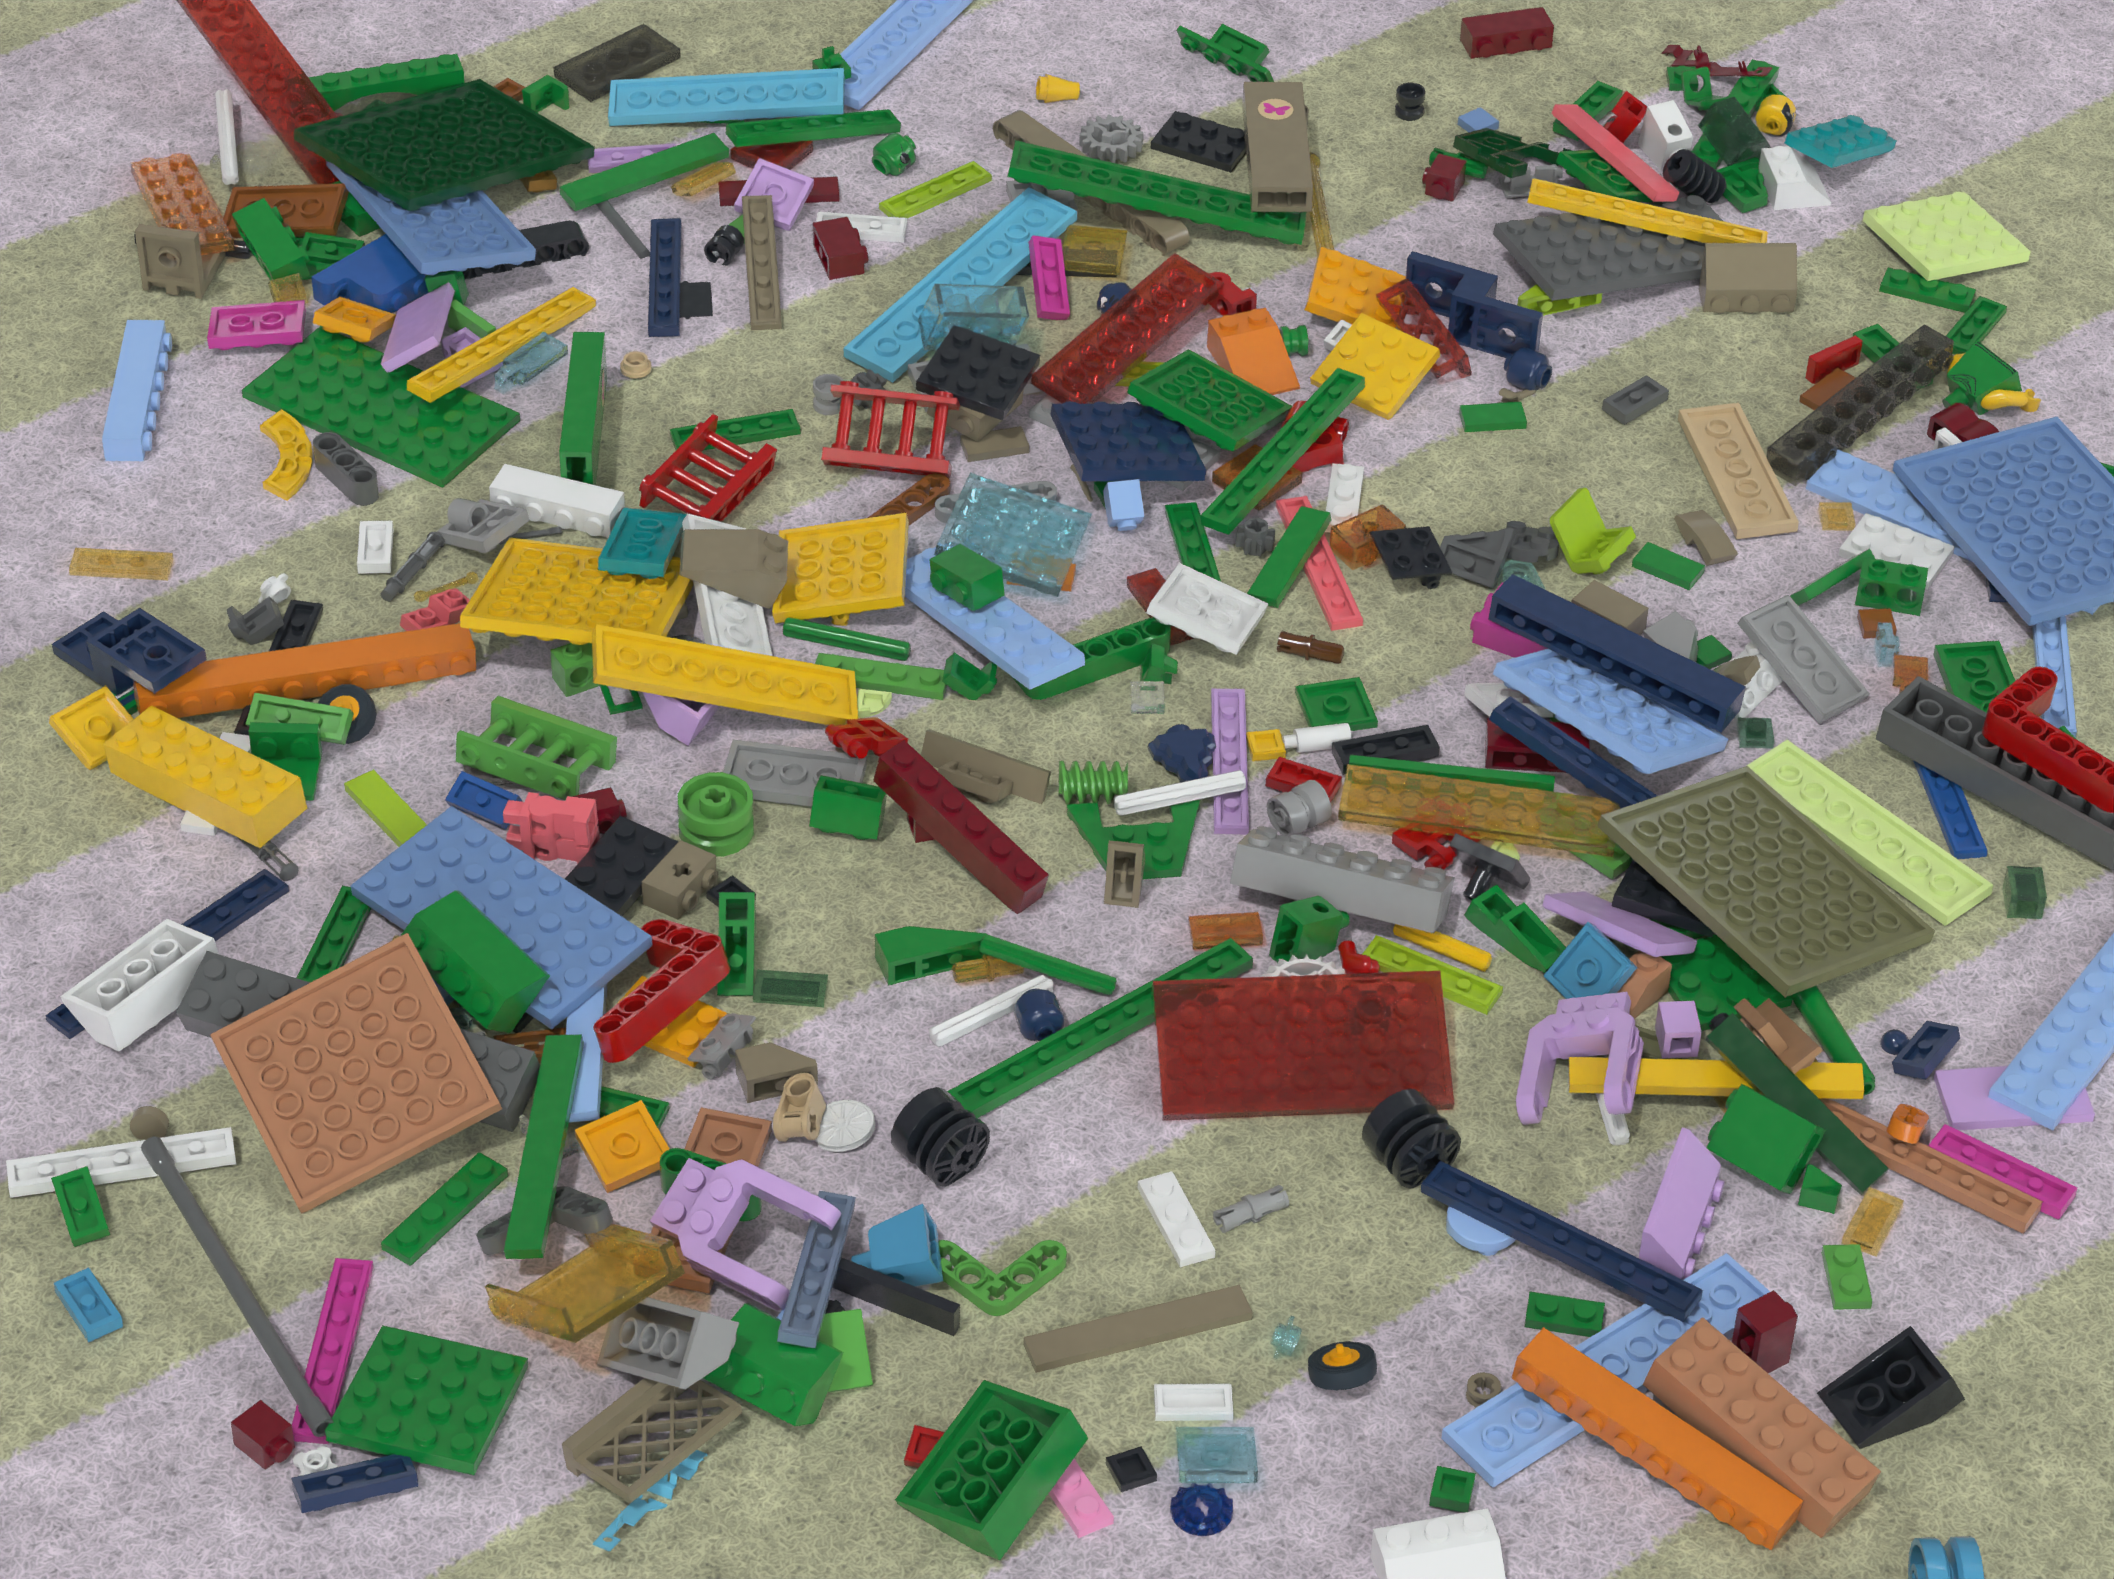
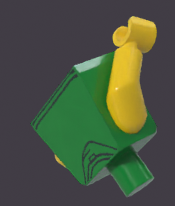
[1942,341,2041,415]

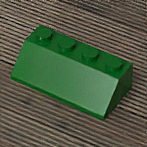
[401,890,550,1033]

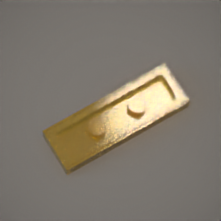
[69,548,174,581]

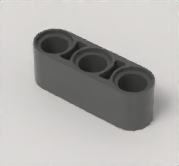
[313,432,379,506]

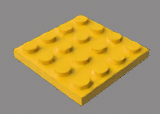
[772,513,909,623]

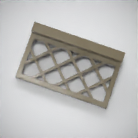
[561,1378,742,1503]

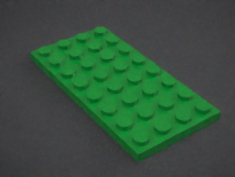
[242,326,520,488]

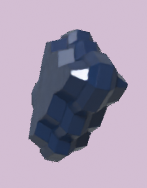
[1148,724,1216,782]

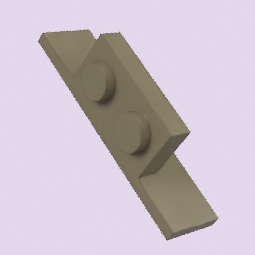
[921,729,1051,804]

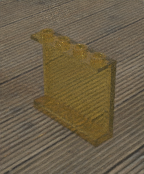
[484,1224,685,1343]

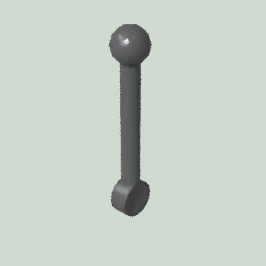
[499,527,562,545]

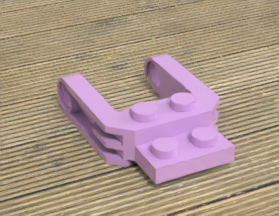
[1516,992,1644,1125]
[650,1158,841,1312]

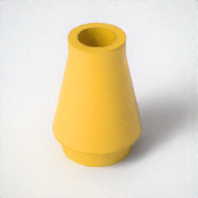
[1036,74,1080,103]

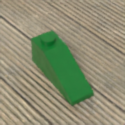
[717,892,756,996]
[875,926,989,986]

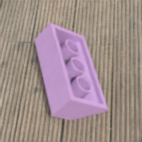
[1639,1127,1725,1280]

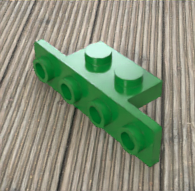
[1176,24,1274,82]

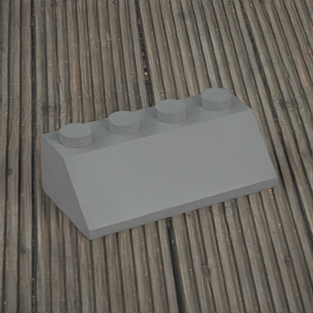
[597,1290,739,1390]

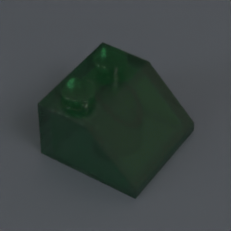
[1698,97,1771,166]

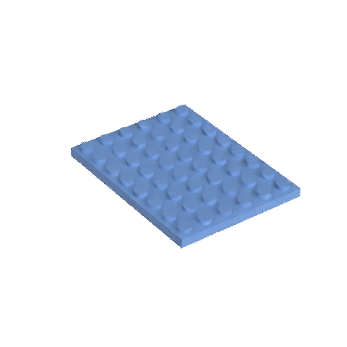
[1893,416,2114,626]

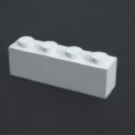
[489,464,625,538]

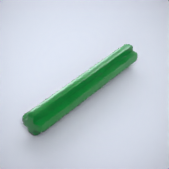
[783,617,911,661]
[979,935,1117,995]

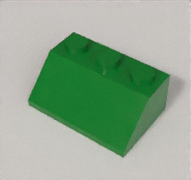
[703,1303,844,1426]

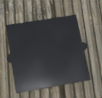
[680,281,713,319]

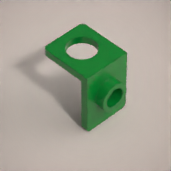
[1681,67,1727,110]

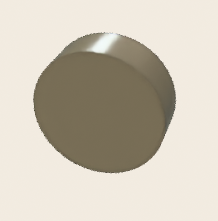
[130,1106,169,1140]

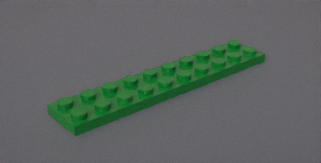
[1007,140,1307,245]

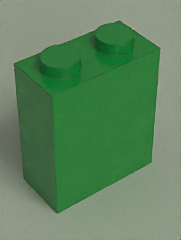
[1706,1084,1826,1194]

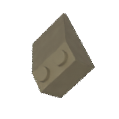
[679,529,788,609]

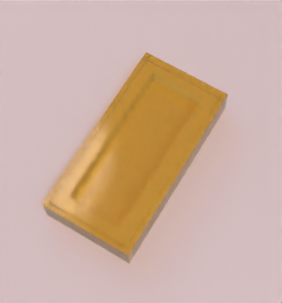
[671,162,736,196]
[1841,1187,1904,1257]

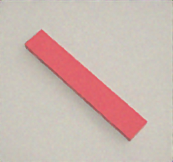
[1551,104,1680,202]
[1276,496,1363,631]

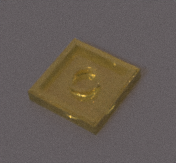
[1062,225,1127,275]

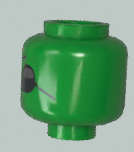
[872,133,916,176]

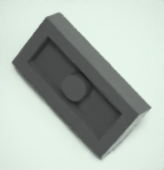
[1602,375,1669,425]

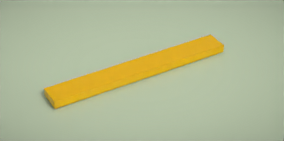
[1527,178,1768,243]
[407,287,596,403]
[1569,1057,1864,1099]

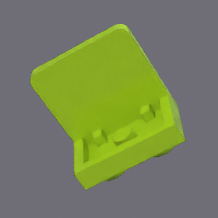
[1550,488,1636,575]

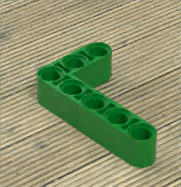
[1011,617,1171,700]

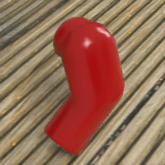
[1338,940,1380,979]

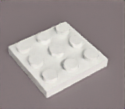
[1146,563,1268,655]

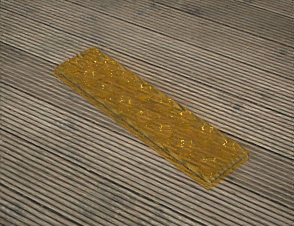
[1338,765,1620,857]

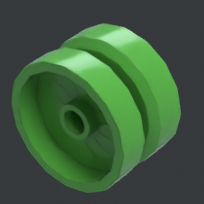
[678,772,754,857]

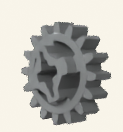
[1079,115,1143,163]

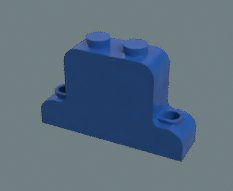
[311,234,429,313]

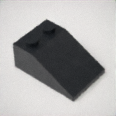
[1817,1326,1965,1449]

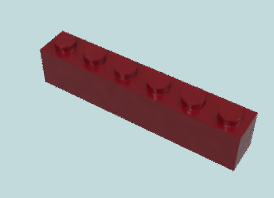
[873,740,1049,914]

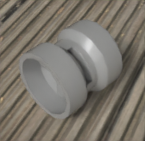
[813,374,843,415]

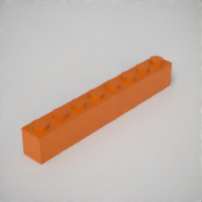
[1512,1327,1804,1550]

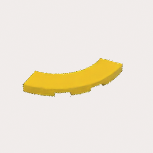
[260,409,313,501]

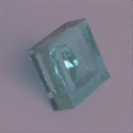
[1874,623,1900,667]

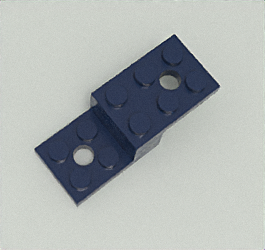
[1403,251,1543,358]
[52,608,207,696]

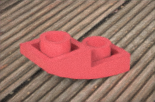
[400,588,470,631]

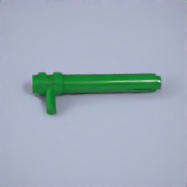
[1791,985,1875,1095]

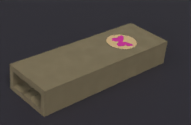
[1242,82,1313,212]

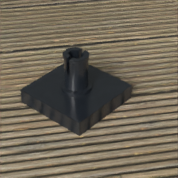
[1450,833,1531,900]

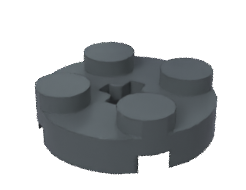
[1501,521,1559,563]

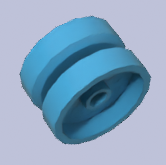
[1908,1536,1984,1579]

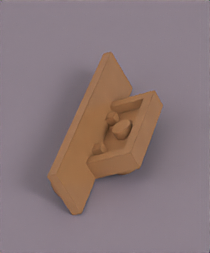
[1734,998,1823,1074]

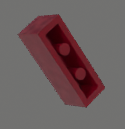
[1460,7,1554,59]
[1485,718,1590,773]

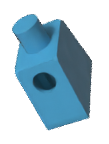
[851,1204,943,1286]

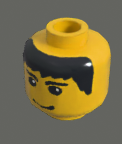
[1756,94,1796,136]

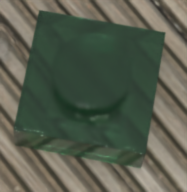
[1737,717,1774,749]

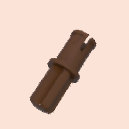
[1277,631,1344,664]

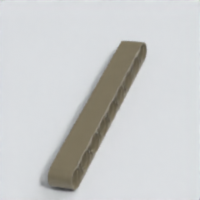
[992,110,1190,256]

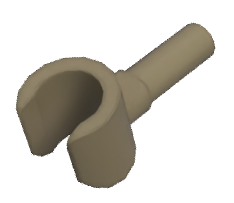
[1497,388,1536,403]

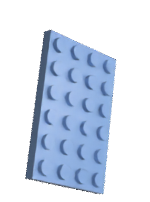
[1493,649,1728,774]

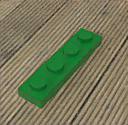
[381,1152,508,1266]

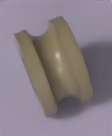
[1466,1372,1502,1408]

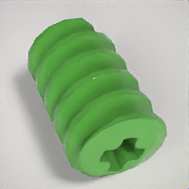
[1058,761,1128,804]

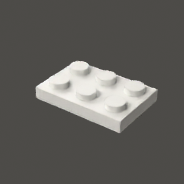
[1838,513,1955,590]

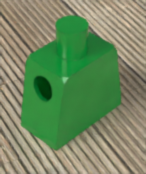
[1269,896,1350,963]

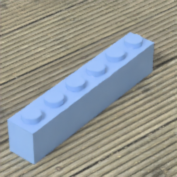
[102,320,172,461]

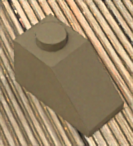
[735,1042,818,1103]

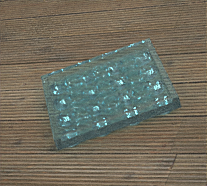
[934,473,1092,597]

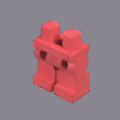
[503,792,600,864]

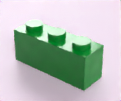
[232,198,310,292]

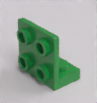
[249,722,322,801]

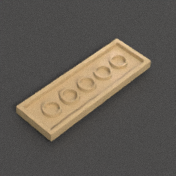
[1678,403,1799,539]

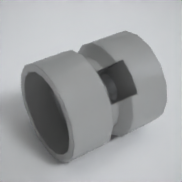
[1267,780,1332,837]

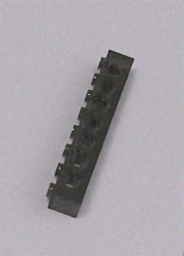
[1767,324,1954,486]

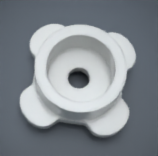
[258,573,291,604]
[293,1446,337,1476]

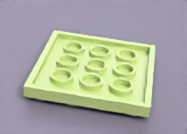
[1862,192,2031,281]

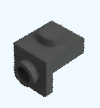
[227,596,284,645]

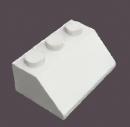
[1370,1508,1506,1579]

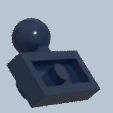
[1880,1021,1960,1080]

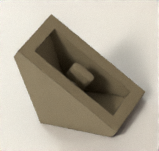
[1104,840,1145,908]

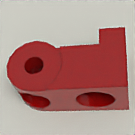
[1603,91,1647,143]
[1204,272,1257,316]
[1289,425,1344,474]

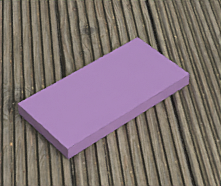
[381,282,455,373]
[1542,891,1697,957]
[1934,1066,2095,1130]

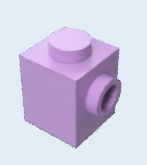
[1655,1001,1701,1058]

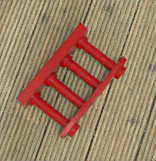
[821,381,960,478]
[639,414,777,522]

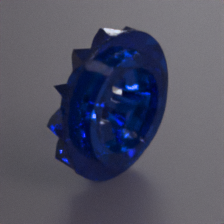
[1170,1481,1233,1536]

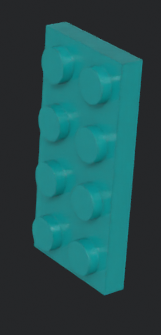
[1784,115,1897,168]
[598,508,687,579]

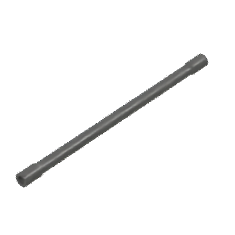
[141,1137,334,1437]

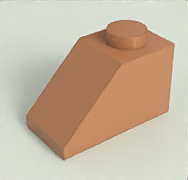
[1617,951,1672,1019]

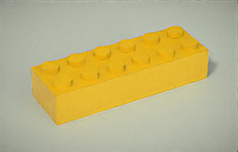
[103,705,308,848]

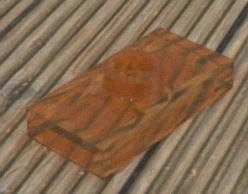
[1188,912,1263,950]

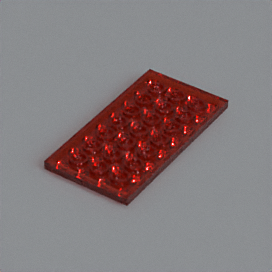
[1152,971,1454,1121]

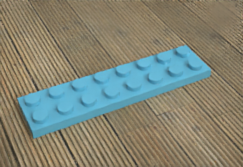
[608,68,845,126]

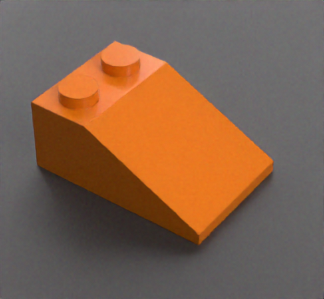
[1207,308,1300,395]

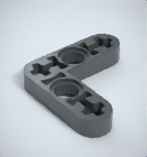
[476,1186,613,1255]

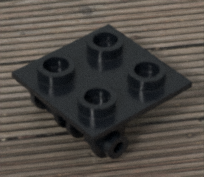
[1370,526,1452,589]

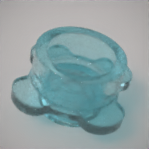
[1270,1315,1302,1359]

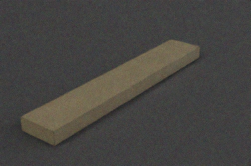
[742,195,782,330]
[1023,1284,1253,1373]

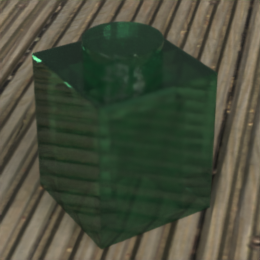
[2002,866,2047,919]

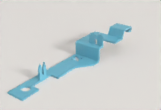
[593,1450,708,1552]

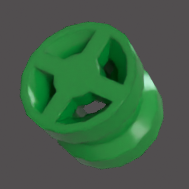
[1279,325,1308,356]

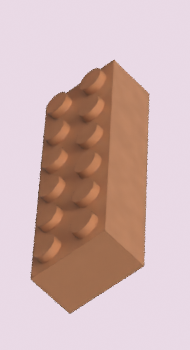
[1643,1317,1881,1538]

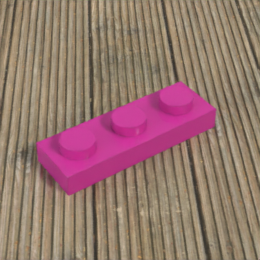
[1028,235,1070,320]

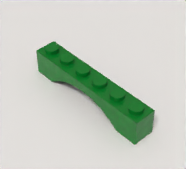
[284,54,465,124]

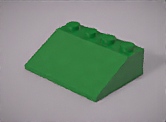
[895,1380,1088,1560]

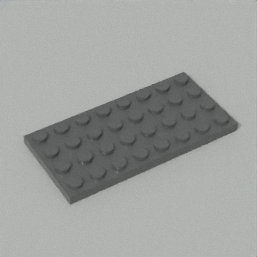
[1493,195,1723,301]

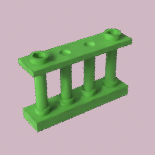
[456,696,617,800]

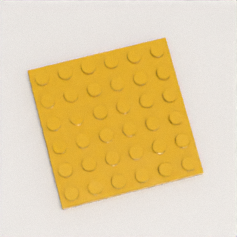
[460,537,694,645]

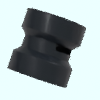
[1395,82,1426,121]
[704,225,744,266]

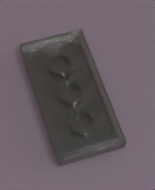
[553,23,681,102]

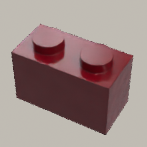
[813,217,869,280]
[1732,1290,1798,1373]

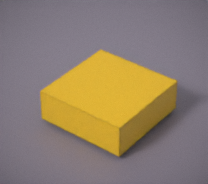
[1246,729,1286,761]

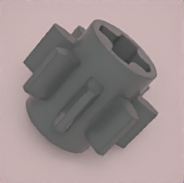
[851,369,887,409]
[1235,518,1275,557]

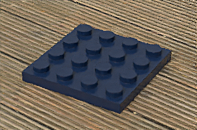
[1050,401,1206,481]

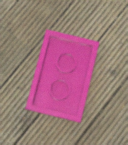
[207,300,306,350]

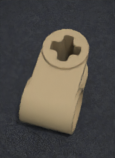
[773,1073,826,1142]

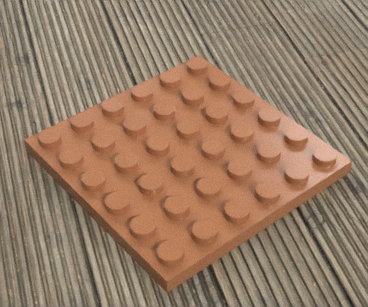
[210,933,502,1214]

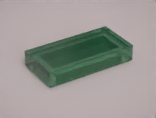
[753,969,828,1008]

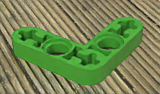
[938,1240,1067,1316]

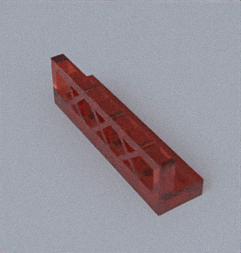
[1376,278,1472,379]

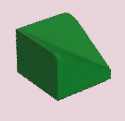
[1798,1164,1842,1214]

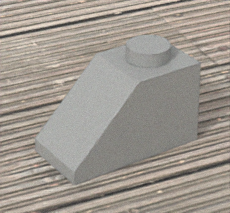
[1643,611,1698,662]

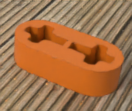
[1886,1104,1929,1144]

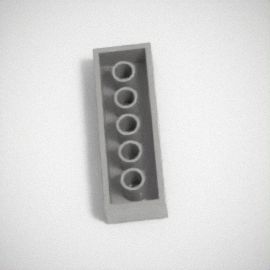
[1230,826,1455,933]

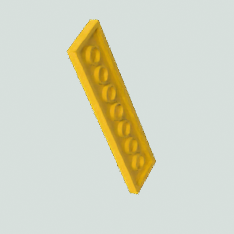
[592,624,858,726]

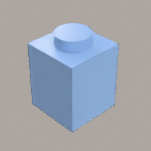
[1103,479,1145,531]

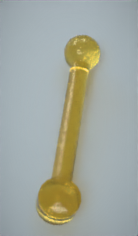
[414,571,478,602]

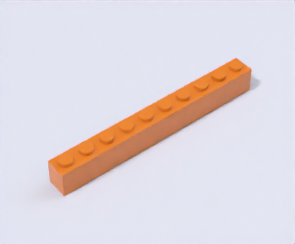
[133,623,476,718]

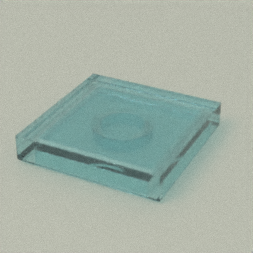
[1176,1427,1258,1483]

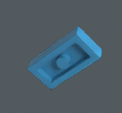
[54,1267,123,1342]

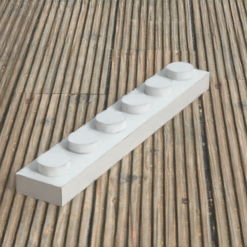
[6,1127,236,1198]

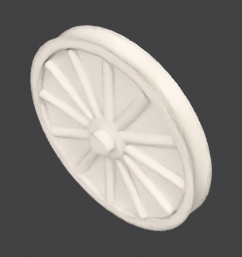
[815,1100,875,1152]

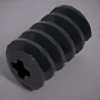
[1662,149,1726,203]

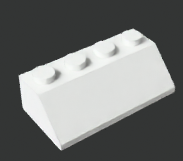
[60,919,219,1051]

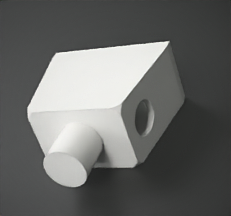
[1638,100,1693,171]

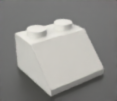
[1759,146,1831,210]

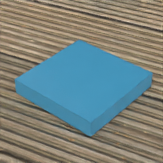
[1544,922,1638,999]

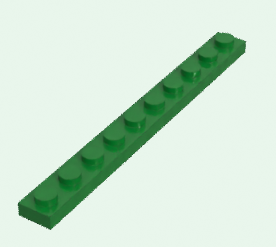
[947,938,1253,1118]

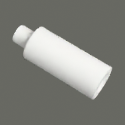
[1282,723,1351,753]

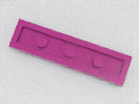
[1928,1124,2078,1220]

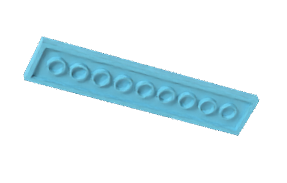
[843,187,1077,383]

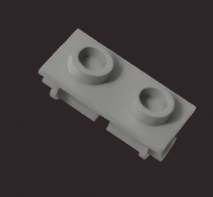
[1499,164,1563,198]
[688,1013,756,1079]

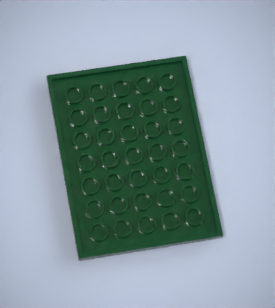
[294,79,595,211]

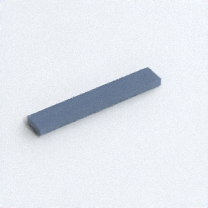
[777,1191,856,1348]

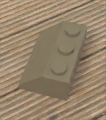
[1698,243,1797,313]

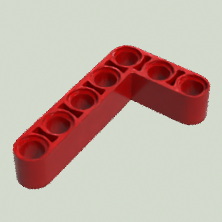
[1982,666,2114,813]
[593,919,730,1063]

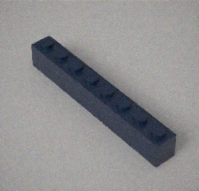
[1488,574,1746,733]

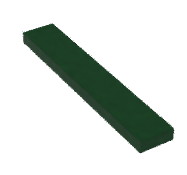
[1706,1013,1889,1195]

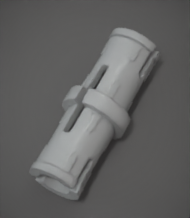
[1213,1185,1289,1233]

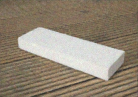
[816,212,907,243]

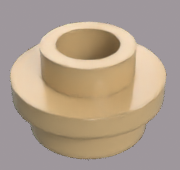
[620,351,652,379]

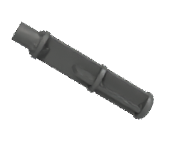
[381,532,445,602]
[237,837,298,881]

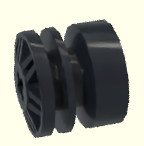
[891,1087,990,1187]
[1362,1089,1461,1189]

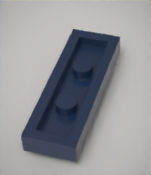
[291,1454,418,1513]

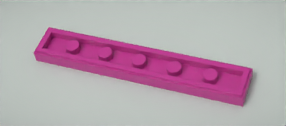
[292,1258,373,1444]

